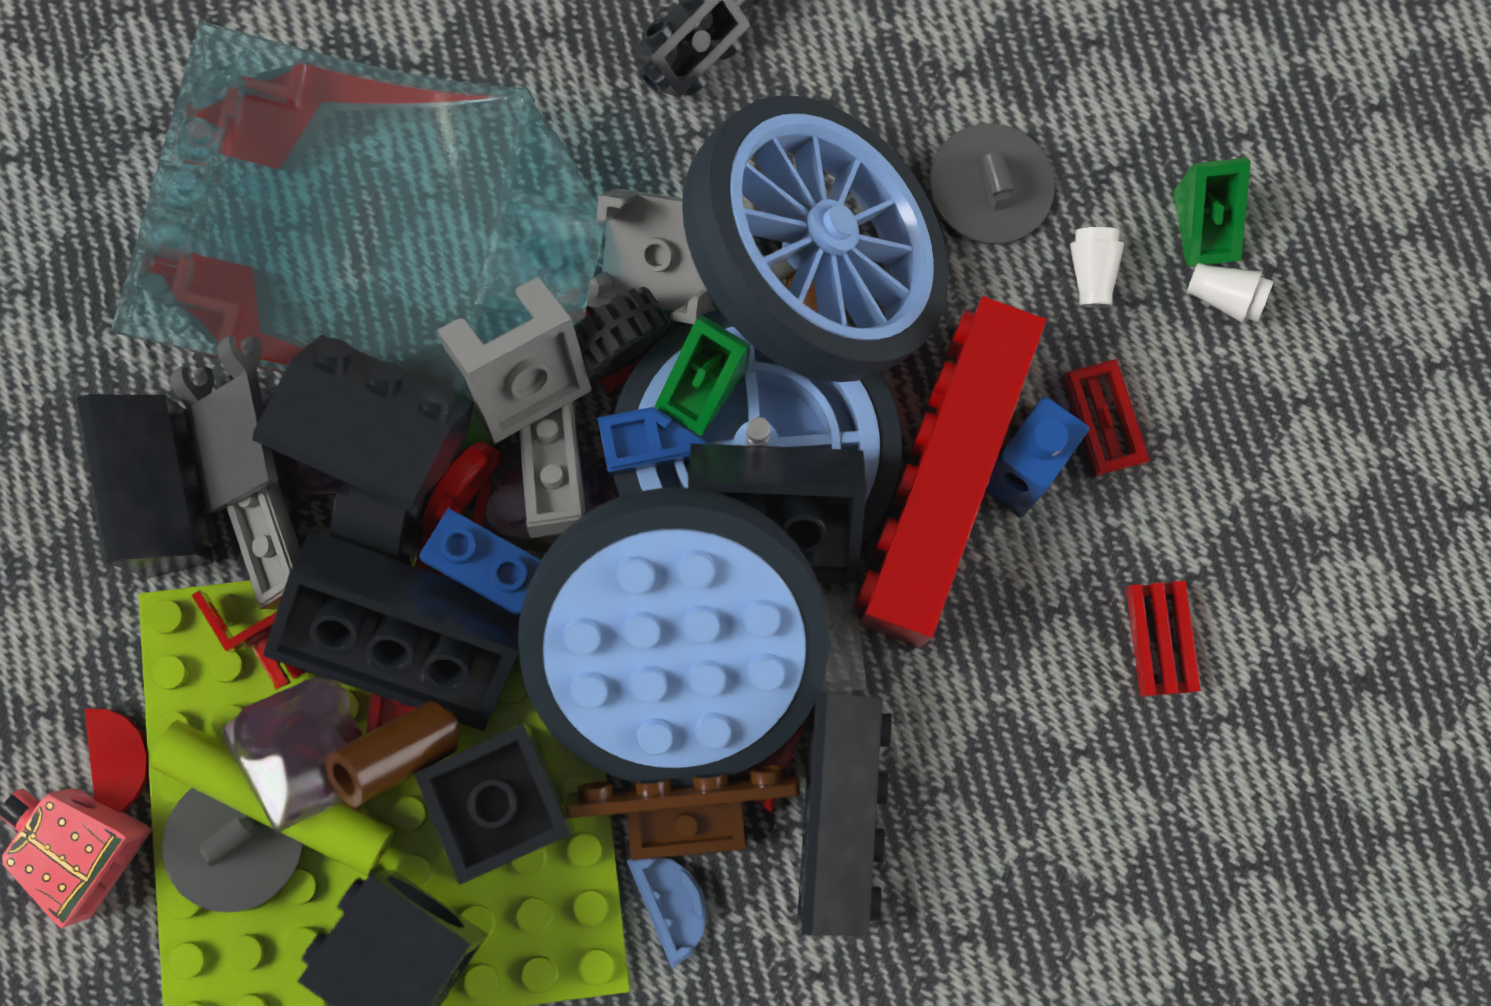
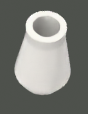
[1070,227,1124,308]
[1187,263,1273,323]

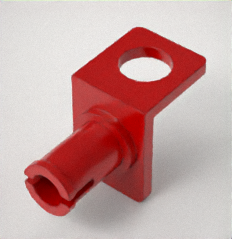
[192,590,308,691]

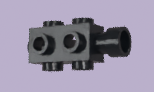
[630,0,762,98]

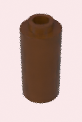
[326,701,460,807]

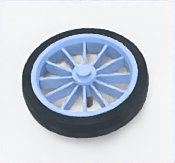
[682,95,949,382]

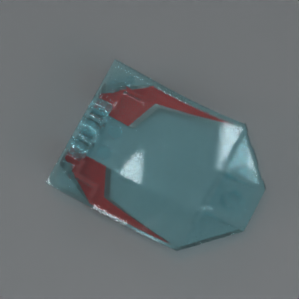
[111,20,607,394]

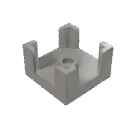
[587,188,711,324]
[437,276,592,443]

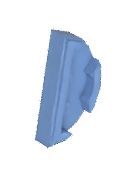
[627,857,707,968]

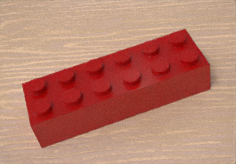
[853,296,1047,648]

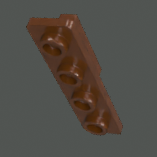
[565,765,800,860]

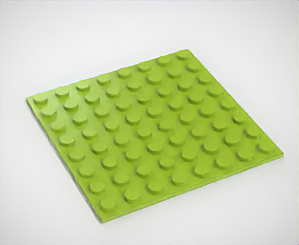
[138,544,630,1006]

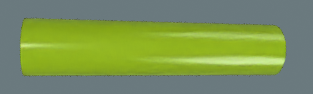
[149,720,395,877]

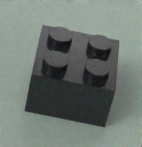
[414,724,576,885]

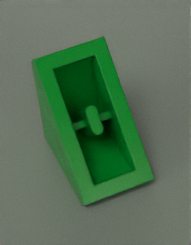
[1173,157,1251,267]
[654,314,750,436]

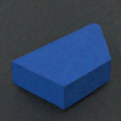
[598,407,710,476]

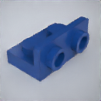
[420,508,542,615]

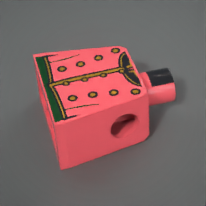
[0,788,152,929]

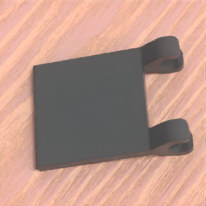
[170,335,278,513]

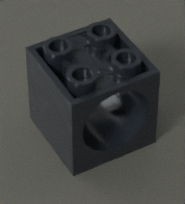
[297,870,488,1006]

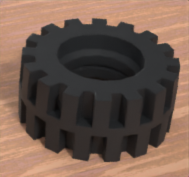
[574,287,673,381]

